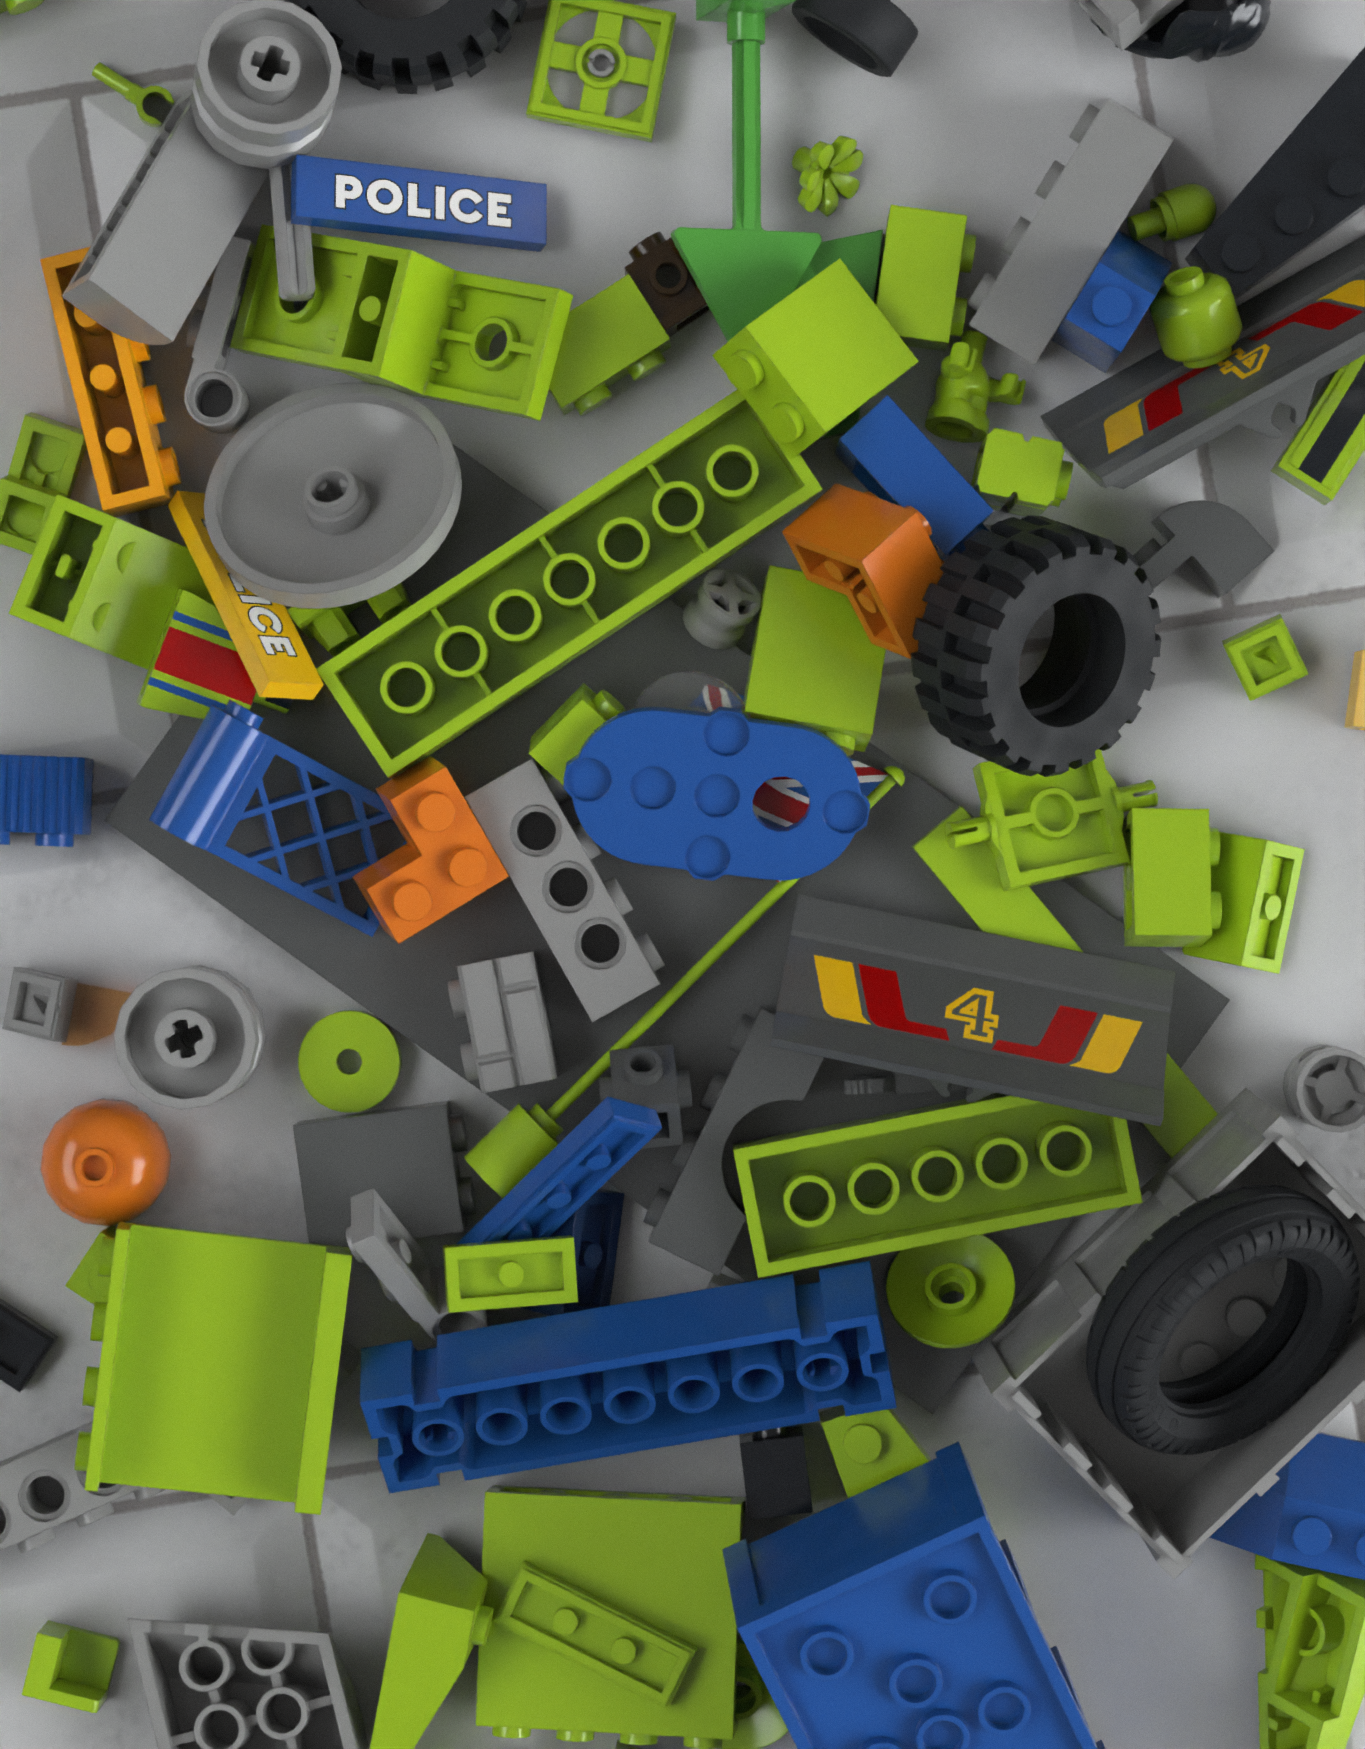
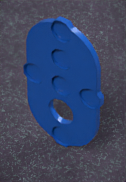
[563,706,870,881]

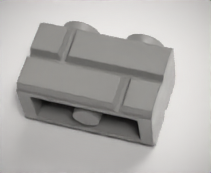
[448,950,559,1093]

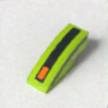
[1271,355,1365,505]

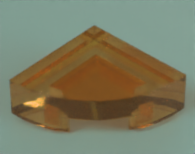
[62,982,132,1046]

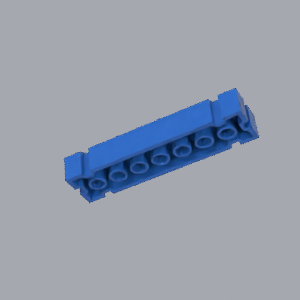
[360,1261,897,1494]

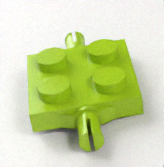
[945,749,1158,892]

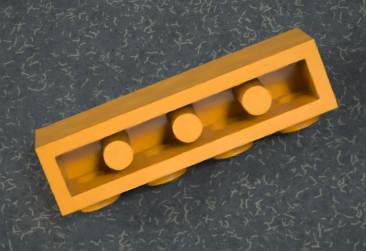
[40,246,182,517]

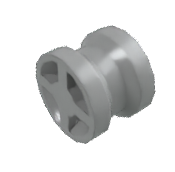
[682,568,761,650]

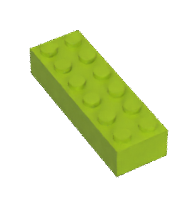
[733,1093,1143,1278]

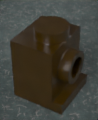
[624,232,711,337]

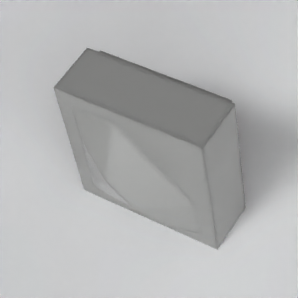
[2,967,78,1042]

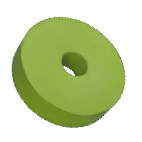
[298,1010,402,1113]

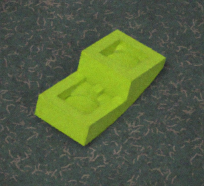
[0,412,87,555]

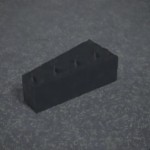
[1185,47,1365,300]

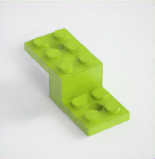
[230,224,573,421]

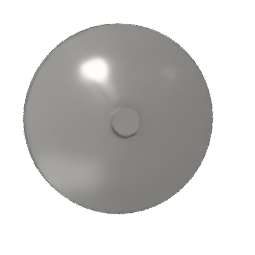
[204,383,462,609]

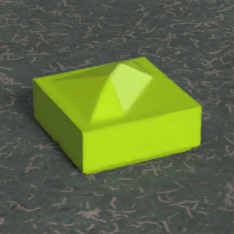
[1222,614,1308,701]

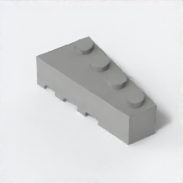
[967,98,1175,365]

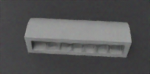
[62,90,269,345]

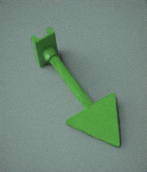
[671,0,822,342]

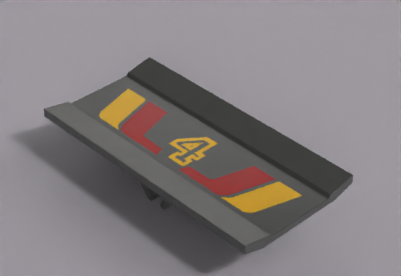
[1040,235,1365,489]
[770,894,1176,1126]

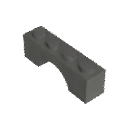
[643,1006,824,1276]

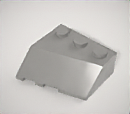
[127,1618,369,1749]

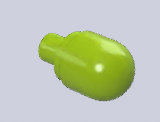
[1127,183,1217,242]

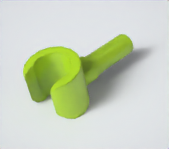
[92,62,174,127]

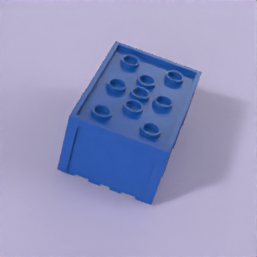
[722,1441,1106,1749]

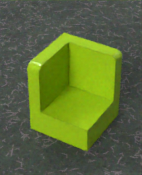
[22,1620,120,1713]

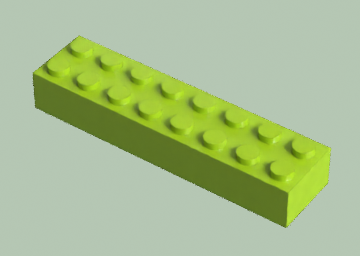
[316,389,823,779]

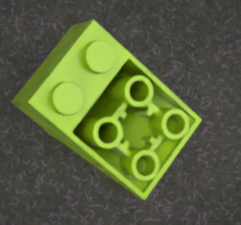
[9,494,216,670]

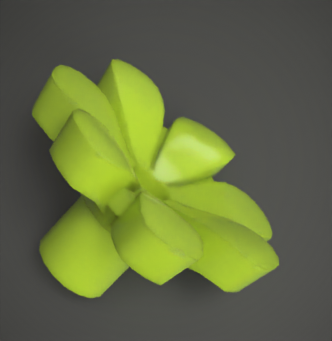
[792,136,863,217]

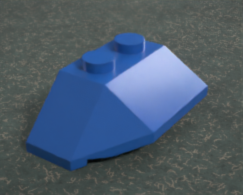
[1209,1432,1365,1580]

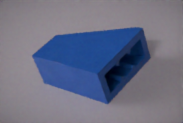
[1051,230,1173,373]

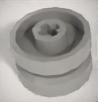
[190,0,342,169]
[114,965,266,1110]

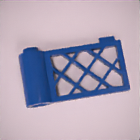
[149,699,407,937]

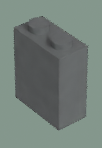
[293,1100,476,1247]

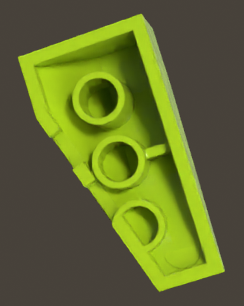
[370,1533,494,1749]

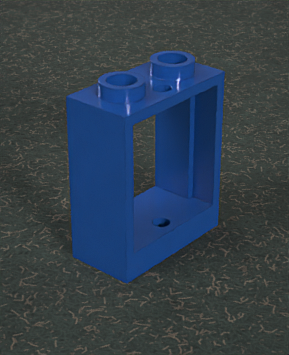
[834,395,994,560]

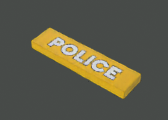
[168,490,324,700]

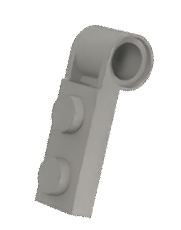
[184,236,255,434]
[346,1188,487,1343]

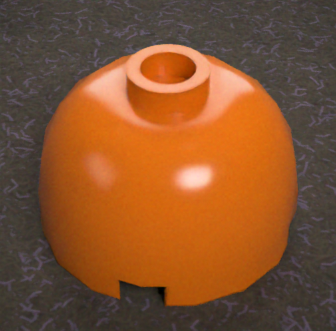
[40,1098,171,1226]

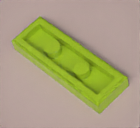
[493,1560,698,1710]

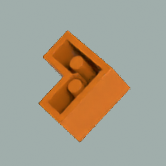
[782,483,944,659]
[352,756,509,944]

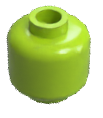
[1149,266,1242,368]

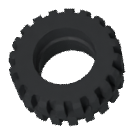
[289,0,527,94]
[911,515,1161,777]

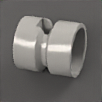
[1283,1044,1365,1133]

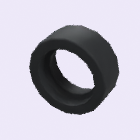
[792,0,918,77]

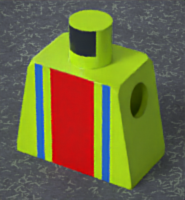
[136,588,293,719]

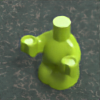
[924,330,1026,443]

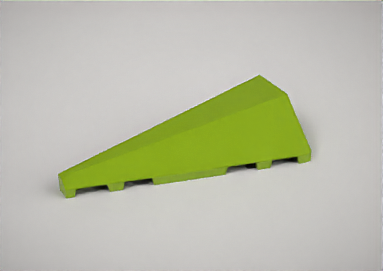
[1255,1554,1365,1749]

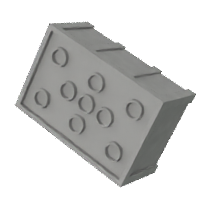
[970,1088,1365,1580]

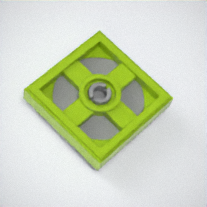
[526,0,677,143]

